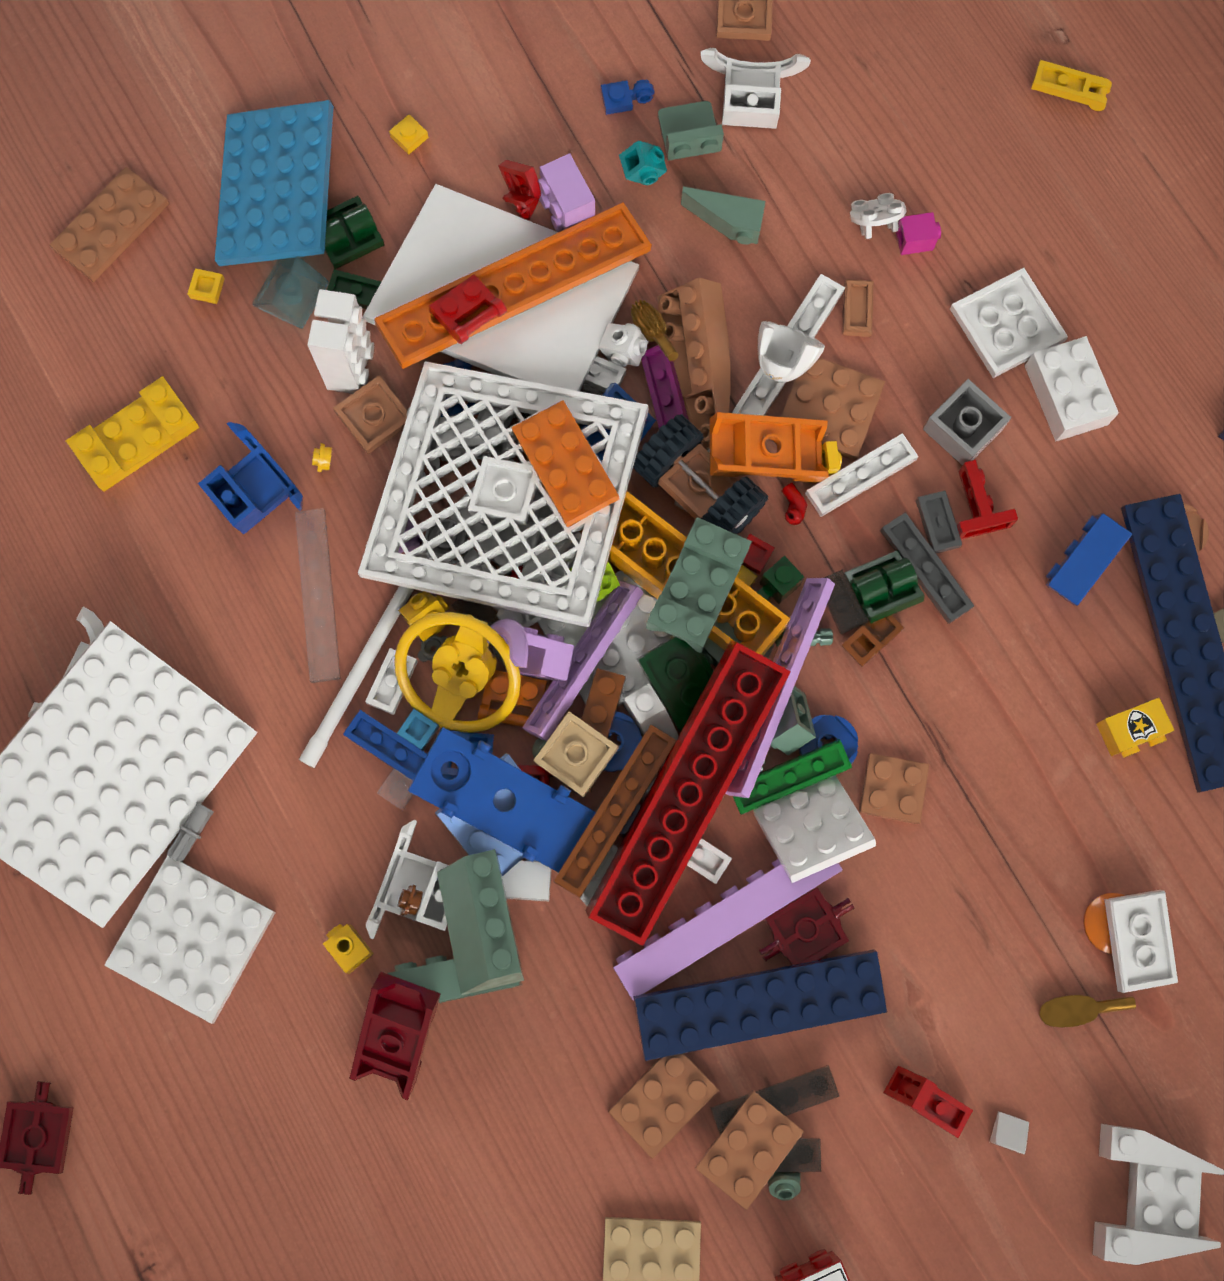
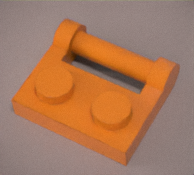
[477,670,547,727]

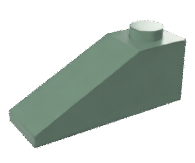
[681,186,766,245]

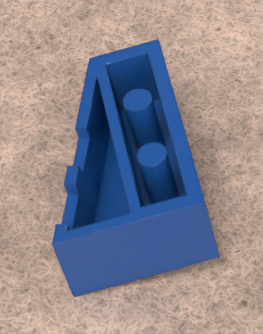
[1046,513,1132,606]

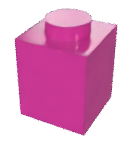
[896,212,941,255]

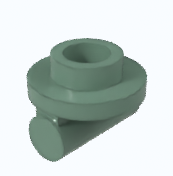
[768,1172,801,1201]

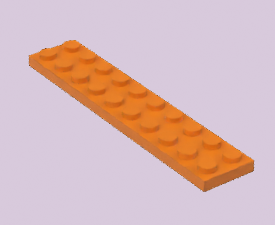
[374,202,652,369]

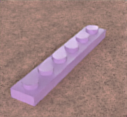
[522,581,644,741]

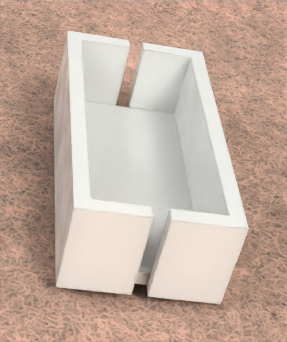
[307,289,374,394]

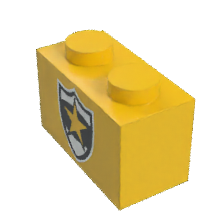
[1096,698,1175,758]

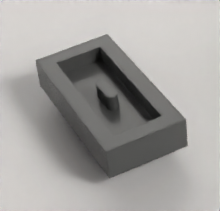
[916,491,962,553]

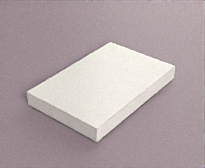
[1104,890,1178,993]

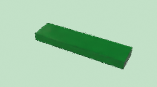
[733,739,852,815]

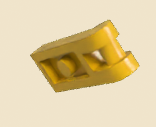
[1031,60,1112,111]

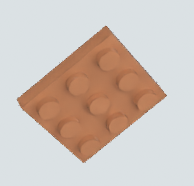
[781,358,886,461]

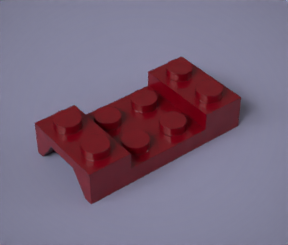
[349,972,441,1100]

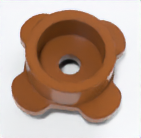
[397,885,423,916]

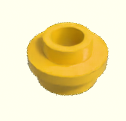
[312,443,332,472]

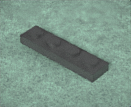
[880,512,974,624]

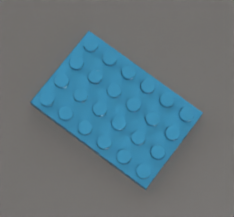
[215,100,334,266]

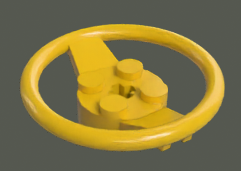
[394,612,521,733]

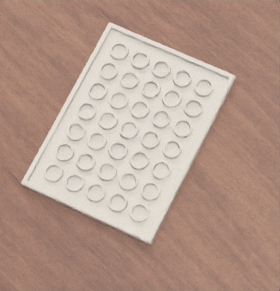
[363,184,639,391]

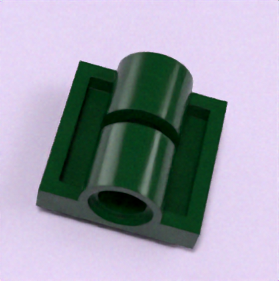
[325,196,385,269]
[844,551,924,624]

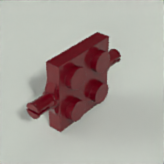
[759,887,855,965]
[0,1081,74,1195]

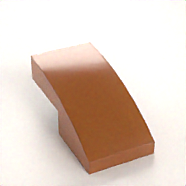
[841,615,904,667]

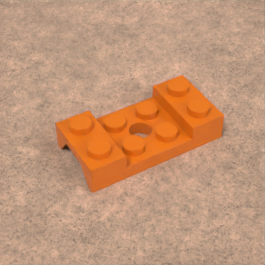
[710,412,829,483]

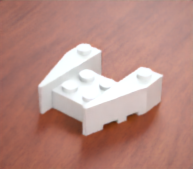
[1093,1124,1224,1265]

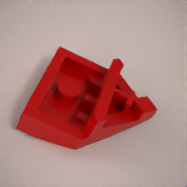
[498,160,541,221]

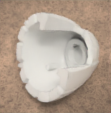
[758,321,825,382]

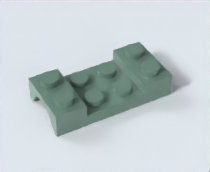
[646,517,752,653]

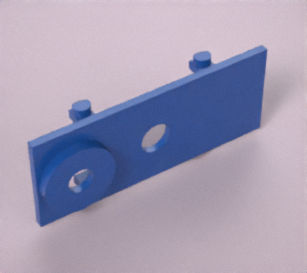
[407,727,596,873]

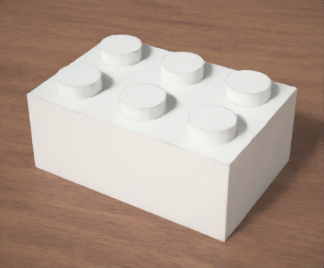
[1025,336,1119,442]

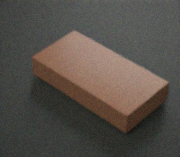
[843,279,874,337]

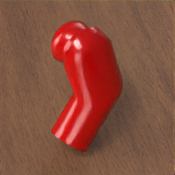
[781,483,807,525]

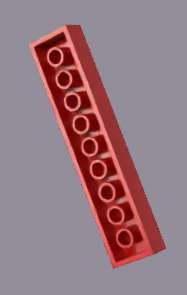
[586,641,791,946]

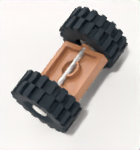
[633,414,769,534]

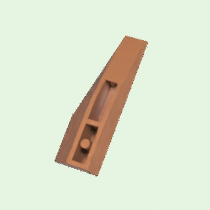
[657,277,730,450]

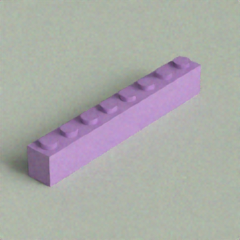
[613,859,843,1000]

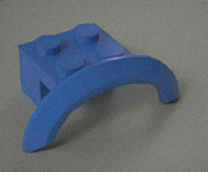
[198,422,303,534]

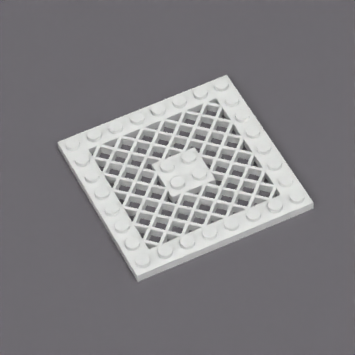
[358,361,649,627]

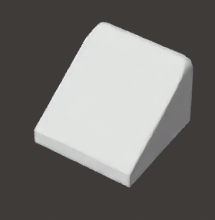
[990,1111,1029,1154]

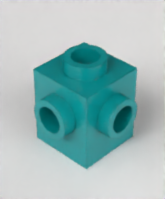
[619,140,667,185]

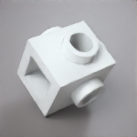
[598,323,648,367]

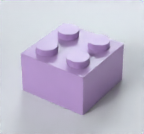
[538,153,595,232]

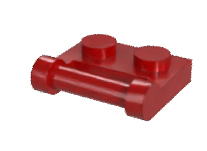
[429,274,507,344]

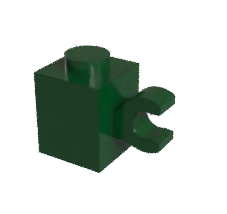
[757,555,804,604]

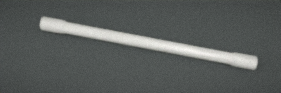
[299,542,433,768]

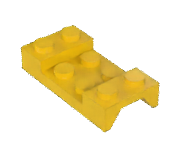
[65,376,200,492]

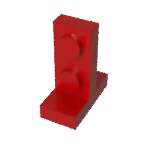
[957,460,1018,540]
[883,1066,973,1138]

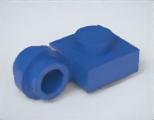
[601,80,655,115]

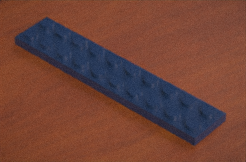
[1121,494,1224,793]

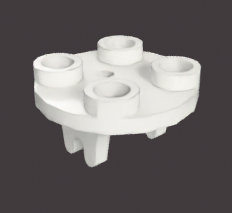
[850,193,906,239]

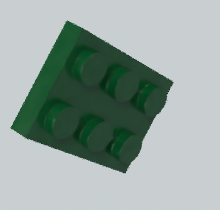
[636,636,714,733]

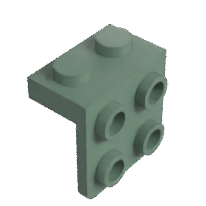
[658,101,724,161]

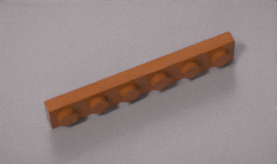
[553,725,677,898]

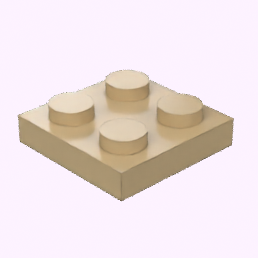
[533,711,619,797]

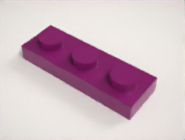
[641,346,689,428]

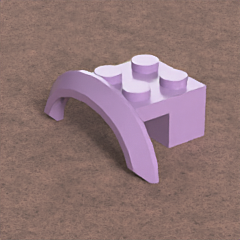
[487,618,574,681]

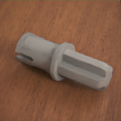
[167,802,214,862]

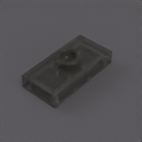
[824,569,868,634]

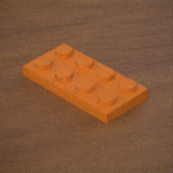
[511,400,620,527]

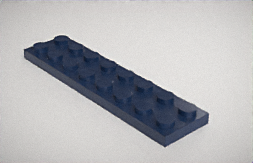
[633,949,887,1061]

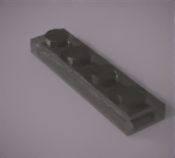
[710,1065,840,1134]

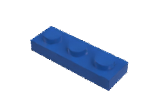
[343,710,427,781]

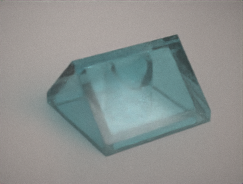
[252,256,329,329]

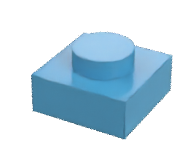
[397,709,439,751]

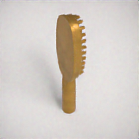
[631,300,679,361]
[1039,995,1136,1028]

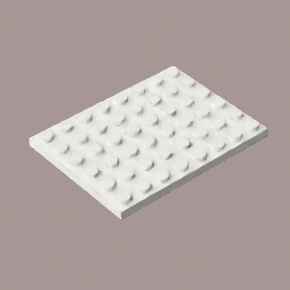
[0,621,258,928]

